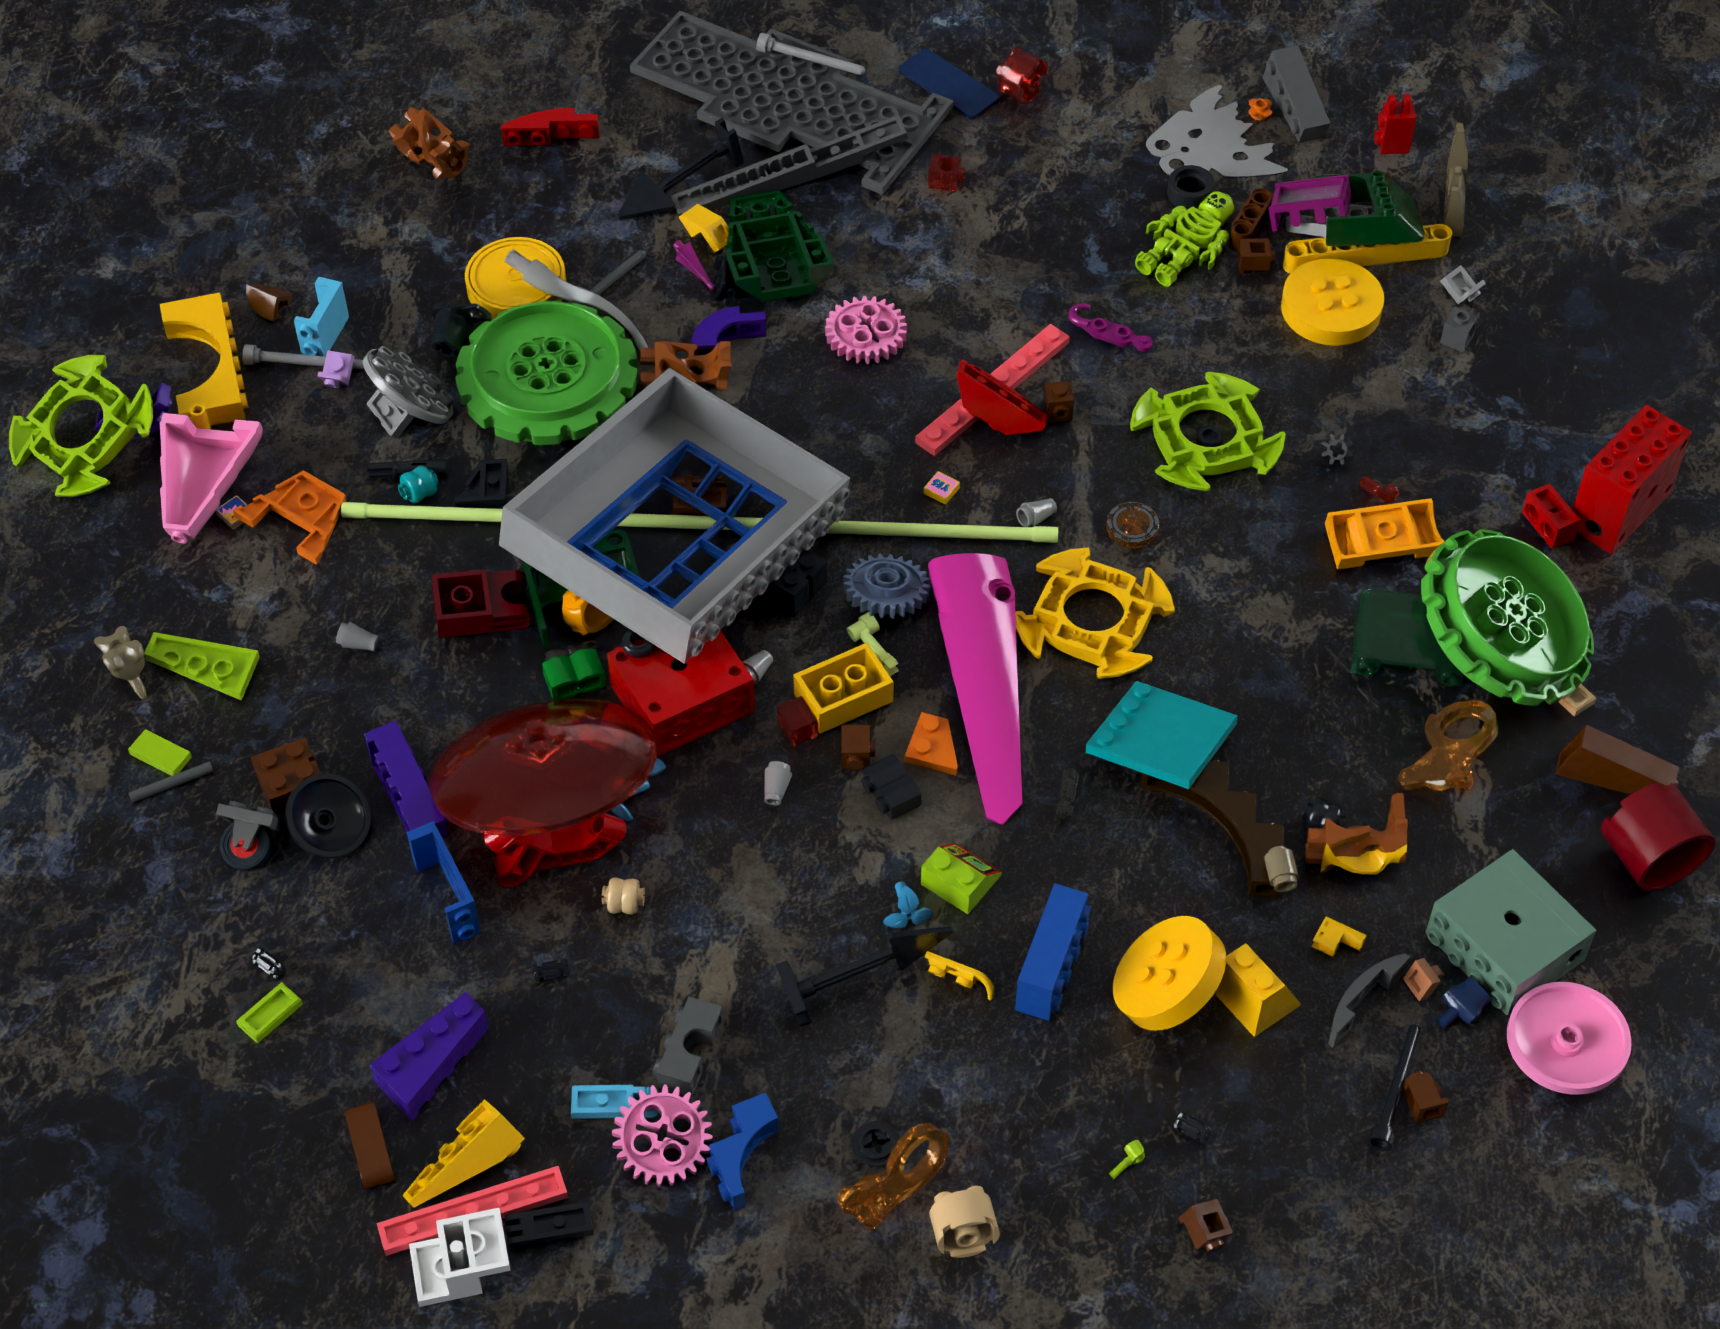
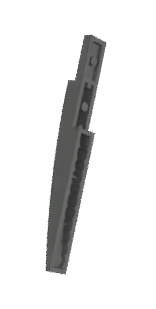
[671,115,908,216]

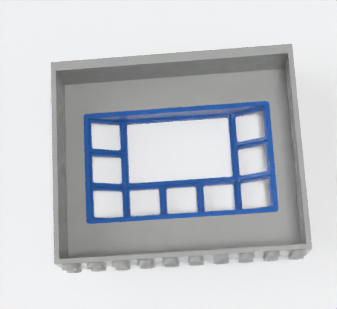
[499,368,850,664]

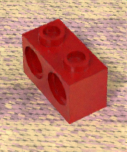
[1522,483,1581,550]

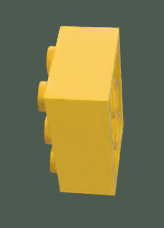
[793,643,894,734]

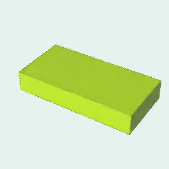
[128,729,192,776]
[236,982,303,1044]

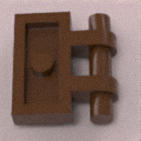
[673,474,727,514]

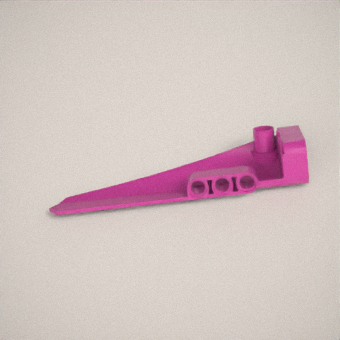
[928,553,1023,825]

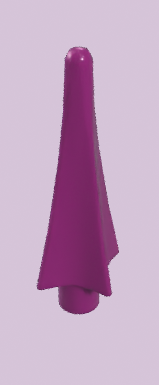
[673,240,716,291]

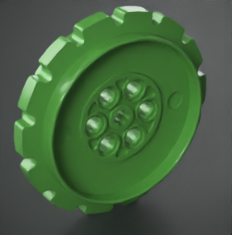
[455,301,638,445]
[1421,529,1594,706]

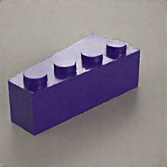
[364,720,449,838]
[370,992,489,1121]

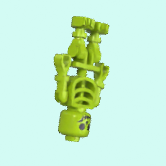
[1135,191,1235,287]

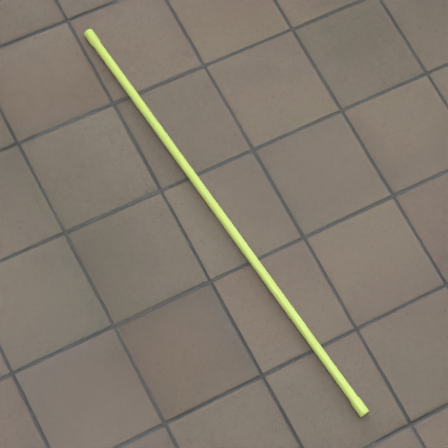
[341,502,1058,543]

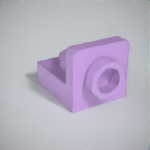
[317,350,354,388]

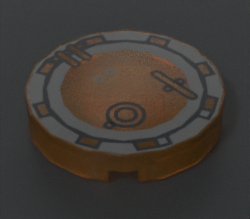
[1106,501,1159,548]

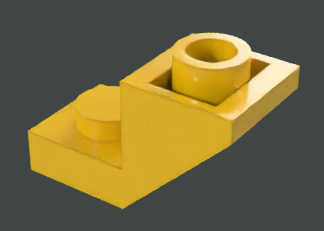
[679,204,729,253]

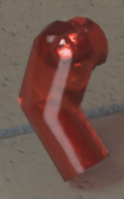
[1359,476,1400,502]

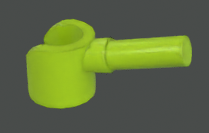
[1109,1140,1145,1179]

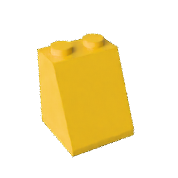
[1216,943,1301,1037]

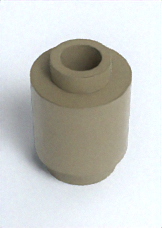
[1264,846,1299,892]

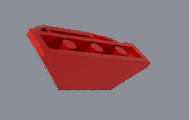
[956,359,1048,435]

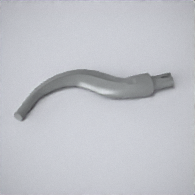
[504,249,648,352]

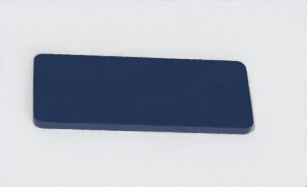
[899,48,999,119]

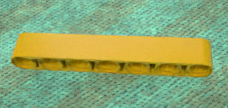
[1283,224,1452,273]

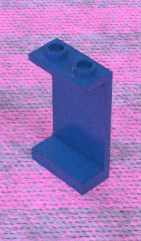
[406,821,481,943]

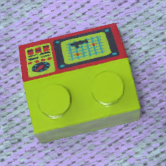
[921,843,1002,914]

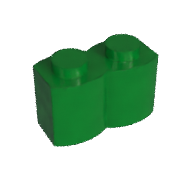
[542,649,606,701]

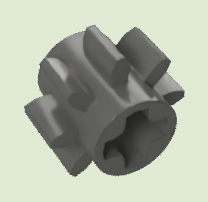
[1321,433,1353,465]

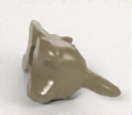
[94,626,147,699]

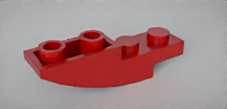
[501,108,600,146]

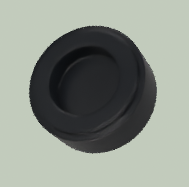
[1196,426,1223,447]

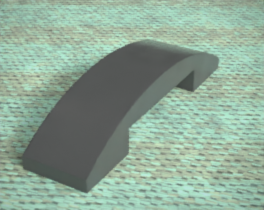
[1328,953,1410,1048]

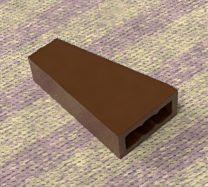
[1555,725,1679,794]

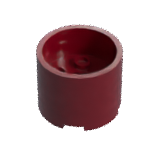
[1601,782,1716,891]

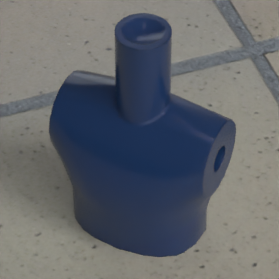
[1437,977,1491,1029]

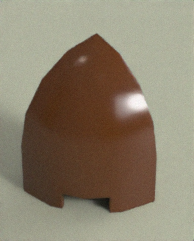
[246,284,293,321]

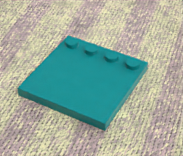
[1086,681,1238,789]

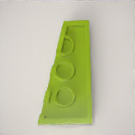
[144,632,260,701]

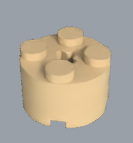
[929,1186,1000,1258]

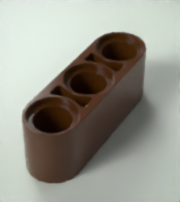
[1229,188,1273,252]
[344,1101,395,1189]

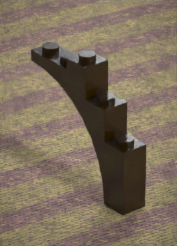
[1141,759,1284,899]

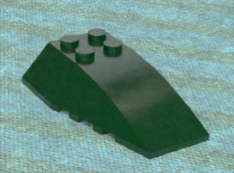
[726,190,834,302]

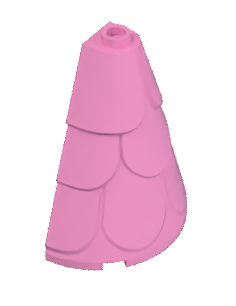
[160,413,263,544]

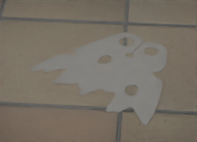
[1146,85,1288,177]

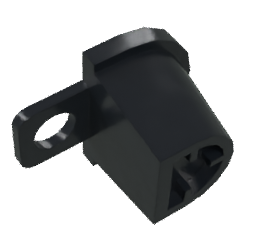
[432,300,491,358]

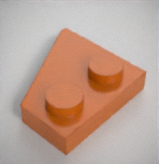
[905,712,958,776]

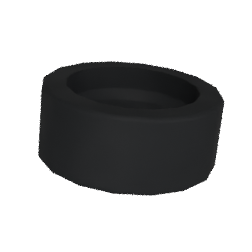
[1167,165,1215,210]

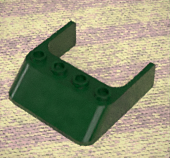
[1315,171,1424,246]
[522,529,640,649]

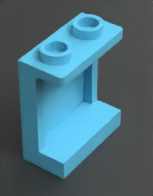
[294,277,349,356]

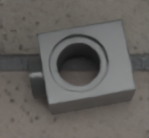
[1440,307,1478,352]

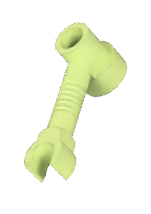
[846,612,899,676]

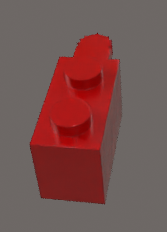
[1374,93,1416,155]

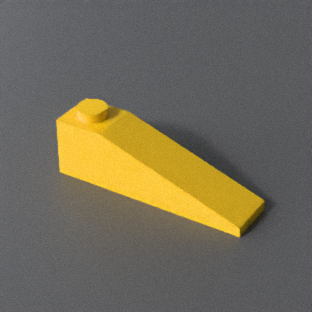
[402,1099,525,1208]

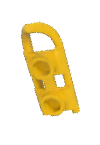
[925,951,995,1000]

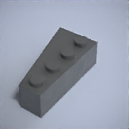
[1262,45,1330,142]

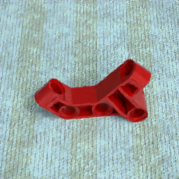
[484,812,626,888]

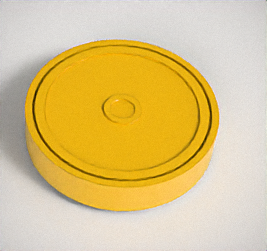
[465,237,566,320]
[1281,258,1384,346]
[1113,916,1226,1031]

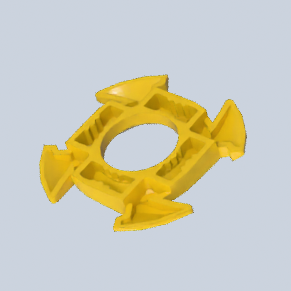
[1015,547,1175,679]

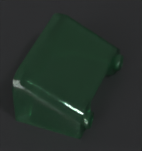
[1350,589,1464,686]

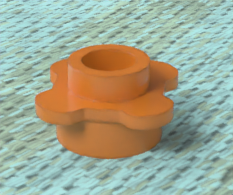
[1249,98,1272,121]

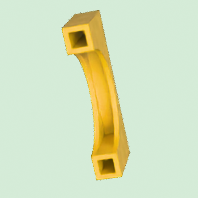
[160,292,248,426]

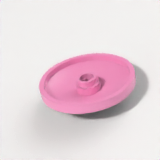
[1507,982,1631,1095]

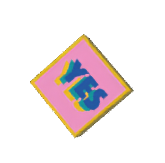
[924,471,960,505]

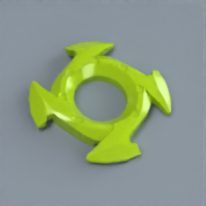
[9,355,153,497]
[1130,372,1286,491]

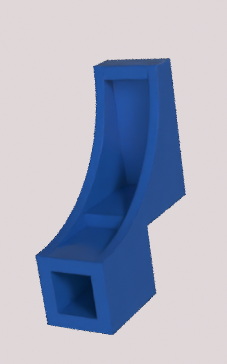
[706,1092,779,1211]

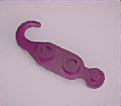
[1068,303,1153,352]

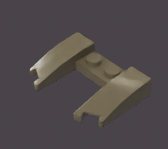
[1443,122,1468,237]

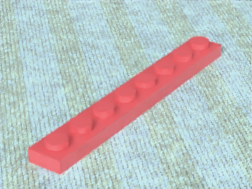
[915,324,1070,456]

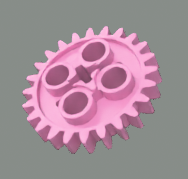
[825,296,907,364]
[612,1084,713,1187]

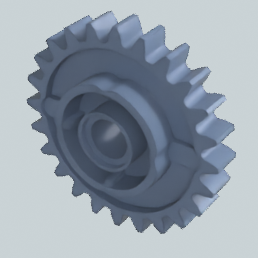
[843,554,930,619]

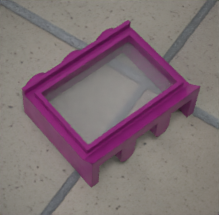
[1268,175,1352,232]

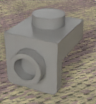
[1440,265,1486,304]

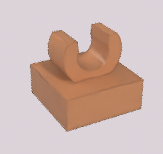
[1403,958,1444,1002]

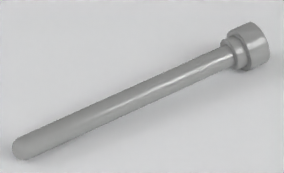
[756,33,865,75]
[242,344,364,370]

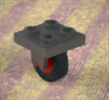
[216,801,289,871]

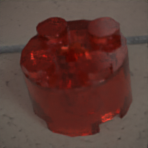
[996,47,1049,103]

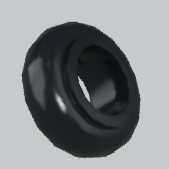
[622,629,656,658]

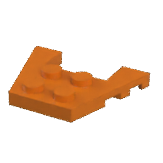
[233,470,346,565]

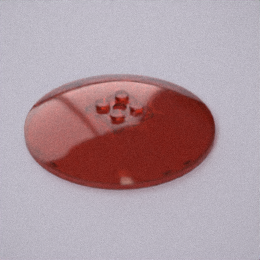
[429,698,657,836]

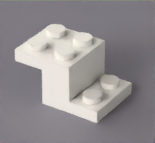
[409,1208,511,1307]

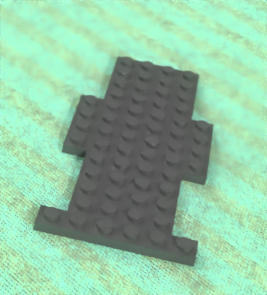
[630,11,953,195]

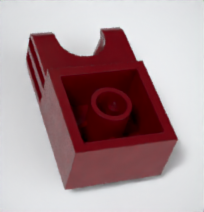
[432,569,532,638]

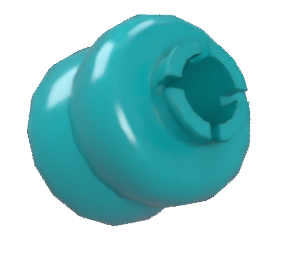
[398,466,438,503]

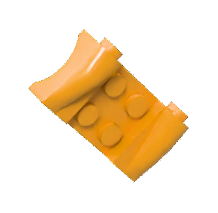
[1325,498,1444,570]

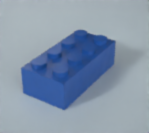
[1015,883,1091,1021]

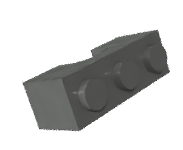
[653,997,724,1097]

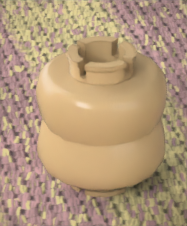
[602,878,645,914]

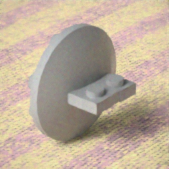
[363,346,454,439]

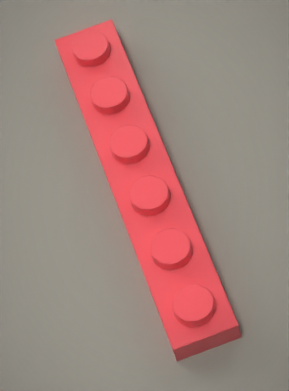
[376,1166,568,1256]

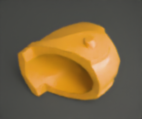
[562,590,614,635]

